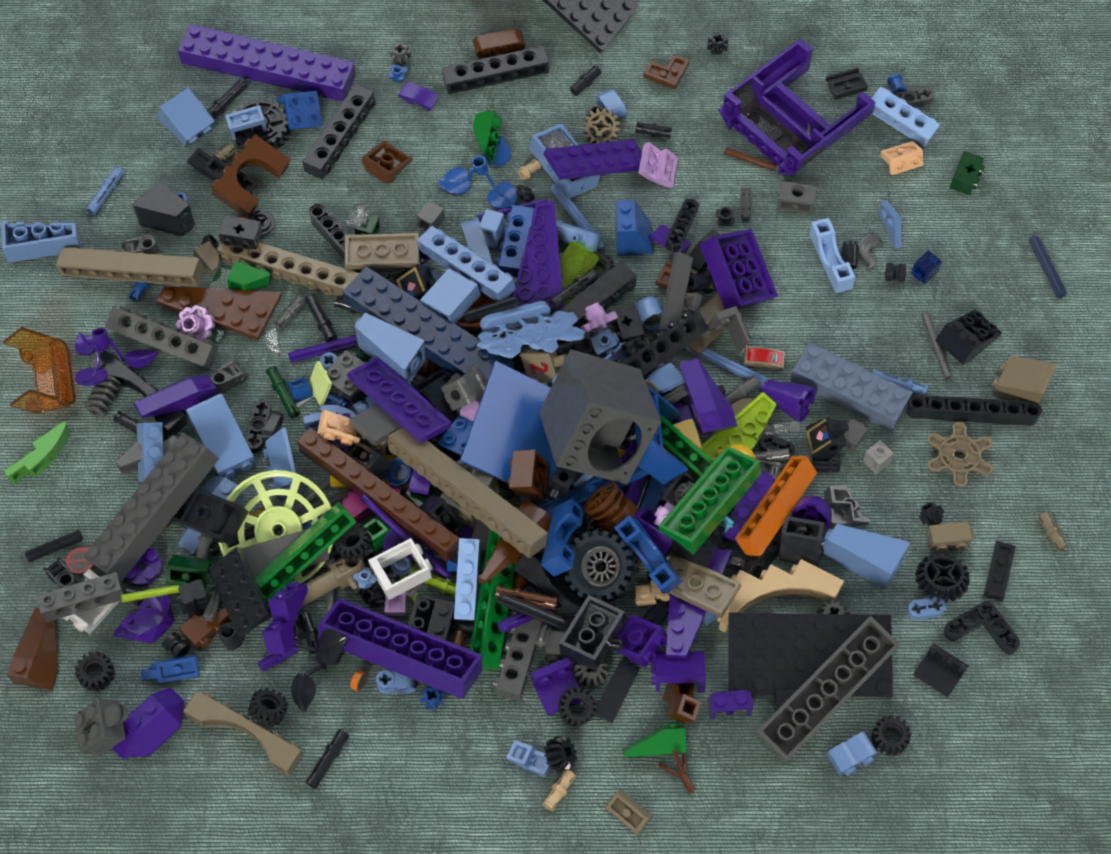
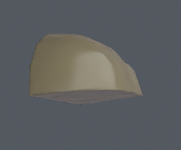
[193,241,219,274]

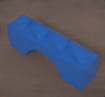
[541,499,585,576]
[614,515,683,593]

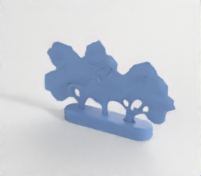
[477,301,585,358]

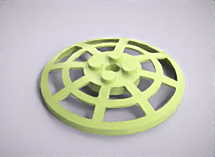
[219,470,334,589]

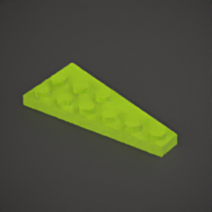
[682,392,777,479]

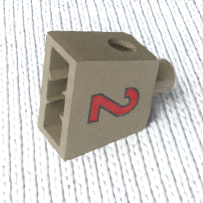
[520,346,567,383]

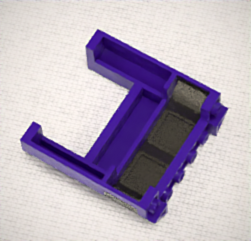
[718,38,876,175]

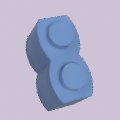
[827,731,877,776]

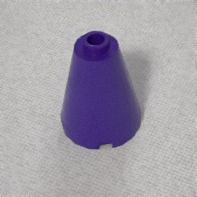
[760,380,816,423]

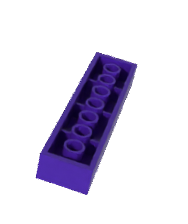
[318,598,483,699]

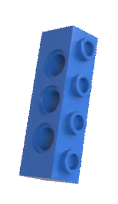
[496,205,534,277]

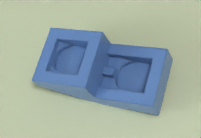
[506,740,551,778]

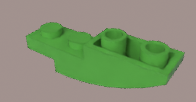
[4,421,70,485]

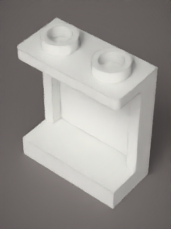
[63,569,120,634]

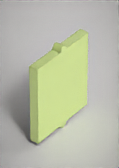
[309,361,332,406]

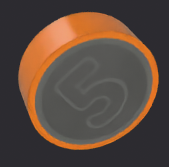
[350,670,367,692]

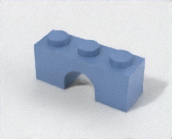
[137,422,163,482]

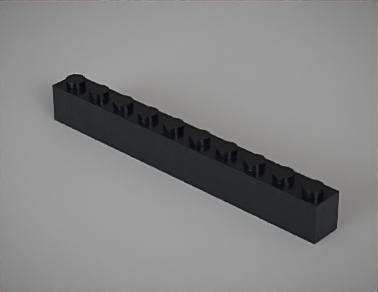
[508,261,636,374]

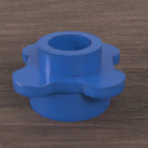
[388,64,407,82]

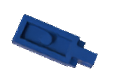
[141,655,200,683]

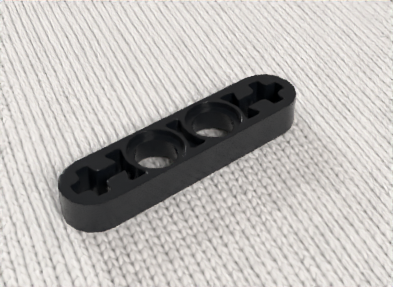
[665,199,699,252]

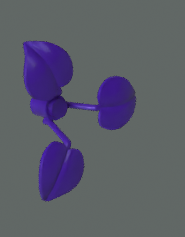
[75,328,158,386]

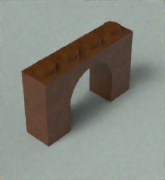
[211,135,291,219]

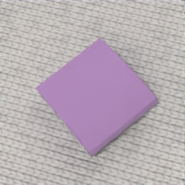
[638,142,678,188]

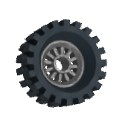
[565,530,639,602]

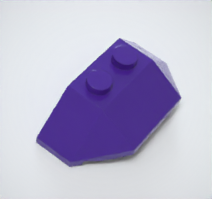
[112,687,184,759]

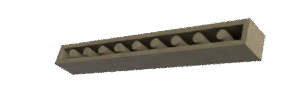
[388,427,548,558]

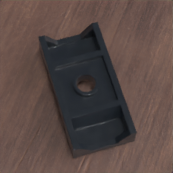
[170,488,249,546]

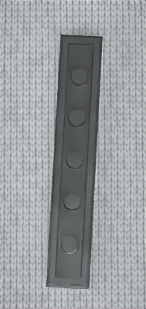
[656,252,693,364]

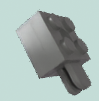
[74,698,128,755]

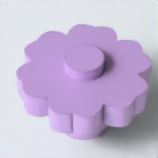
[581,302,618,332]
[176,305,215,341]

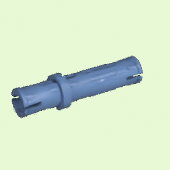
[86,167,124,216]

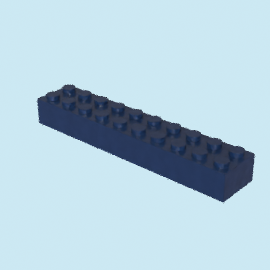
[342,266,515,381]

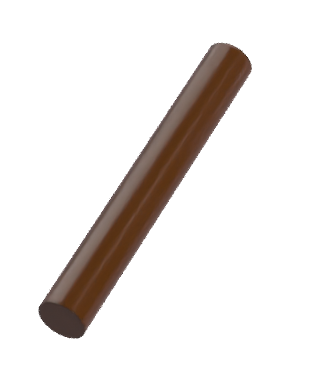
[724,147,776,171]

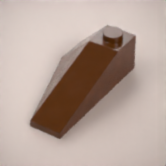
[7,608,58,690]

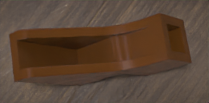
[662,683,701,724]

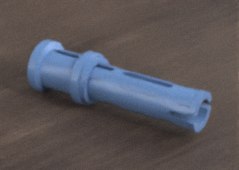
[873,369,929,395]

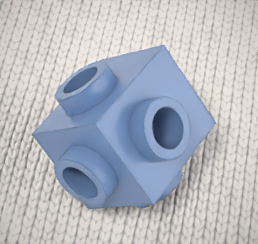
[591,329,620,358]

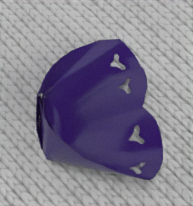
[113,595,175,644]

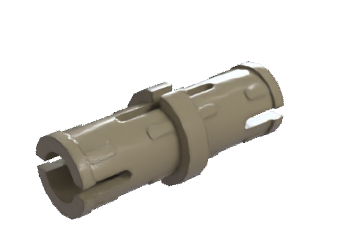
[1037,512,1068,552]

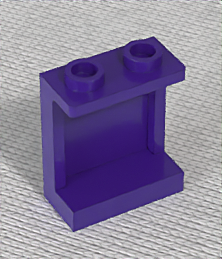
[651,651,706,693]

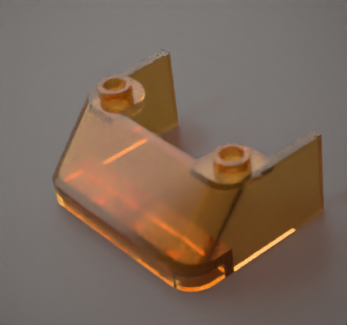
[3,327,76,413]

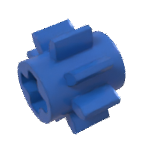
[420,686,445,711]

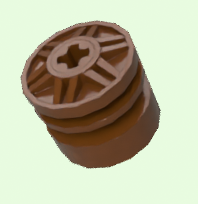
[584,481,637,533]

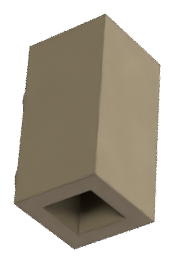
[926,521,974,553]

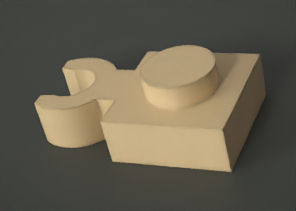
[635,584,670,607]

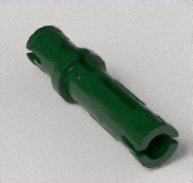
[266,366,301,419]

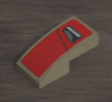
[743,346,785,371]

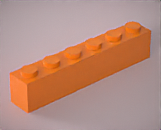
[735,456,817,556]

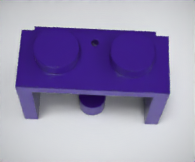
[707,690,753,720]

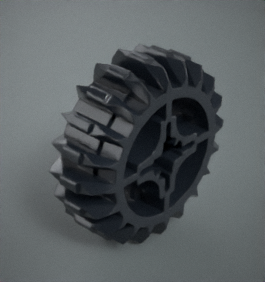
[915,552,970,604]

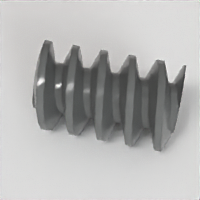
[85,375,120,418]

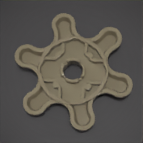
[927,422,993,488]

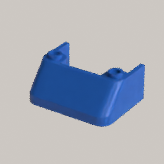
[635,387,688,484]

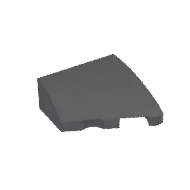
[824,485,870,527]

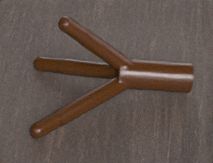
[658,749,696,794]

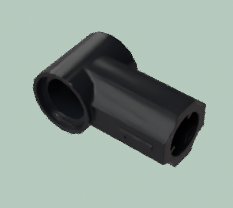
[687,271,717,293]

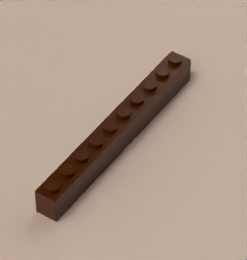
[297,428,459,562]

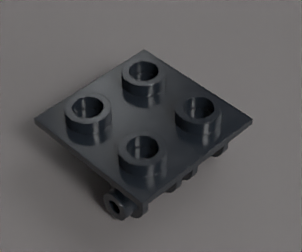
[913,644,969,697]

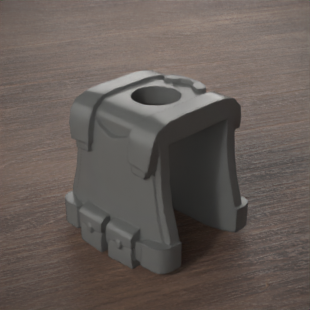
[440,365,487,411]

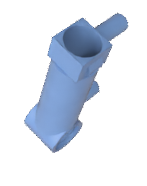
[530,220,602,252]

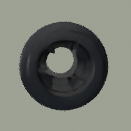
[841,241,859,269]

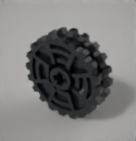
[234,98,290,150]

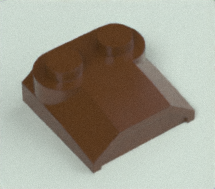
[362,141,413,183]

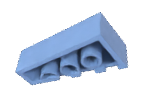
[1,221,81,263]

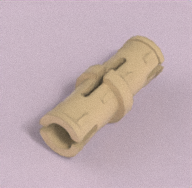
[542,770,576,811]

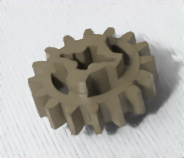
[582,108,621,144]

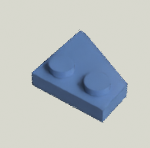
[878,200,902,249]

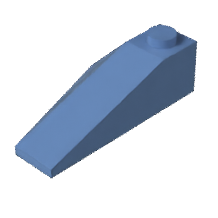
[178,476,243,555]

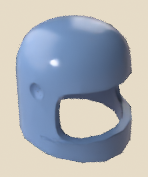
[636,296,663,331]

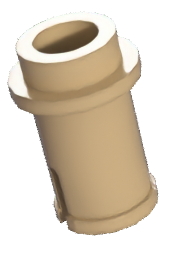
[518,159,541,180]

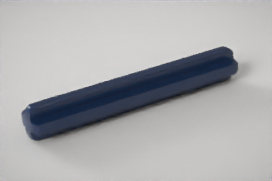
[1029,235,1067,298]

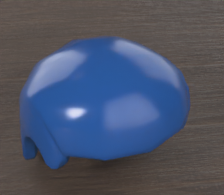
[385,458,413,487]

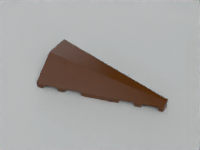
[477,499,551,584]

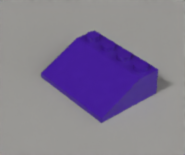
[700,229,778,310]

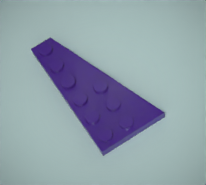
[510,201,564,311]

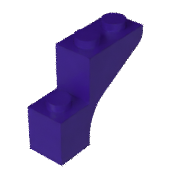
[262,582,308,654]

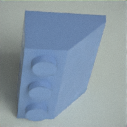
[263,427,301,500]

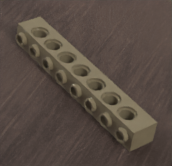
[217,242,359,298]

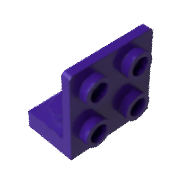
[531,657,583,716]

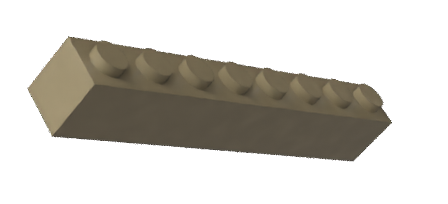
[56,247,204,287]

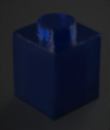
[911,251,942,284]

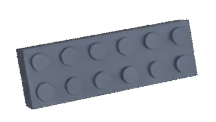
[790,342,912,432]

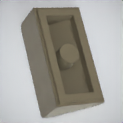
[605,790,653,835]

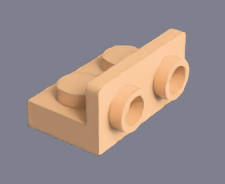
[881,141,923,175]
[317,410,360,446]

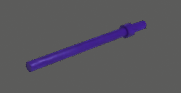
[360,494,452,579]

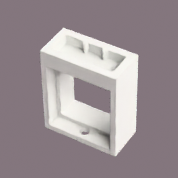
[368,538,432,600]

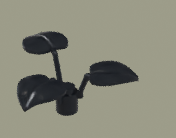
[288,623,348,712]

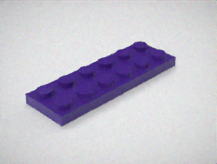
[543,139,642,180]
[347,357,451,444]

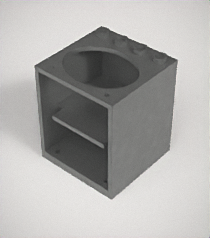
[539,349,661,484]

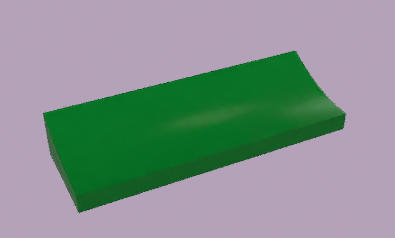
[658,446,762,555]

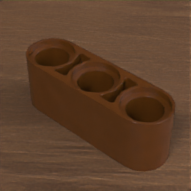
[473,29,525,59]

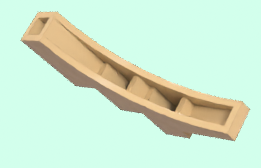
[717,559,844,633]

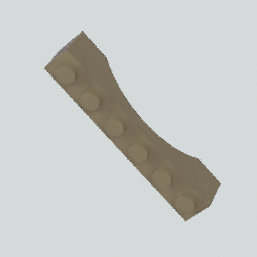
[184,691,303,777]

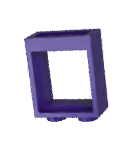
[633,506,673,557]

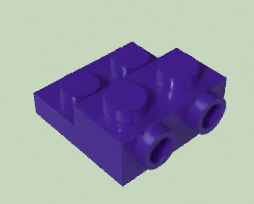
[614,615,667,668]

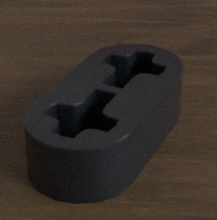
[262,411,284,442]
[760,434,796,461]

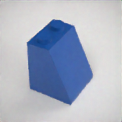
[615,200,653,255]

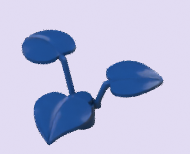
[438,136,517,209]

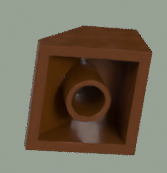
[508,450,550,501]

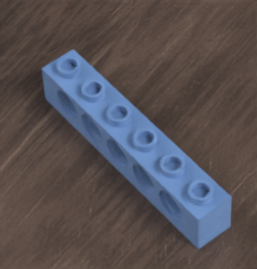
[417,226,516,302]

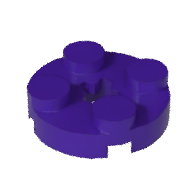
[125,548,163,587]

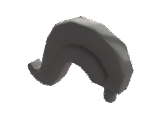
[858,235,883,271]

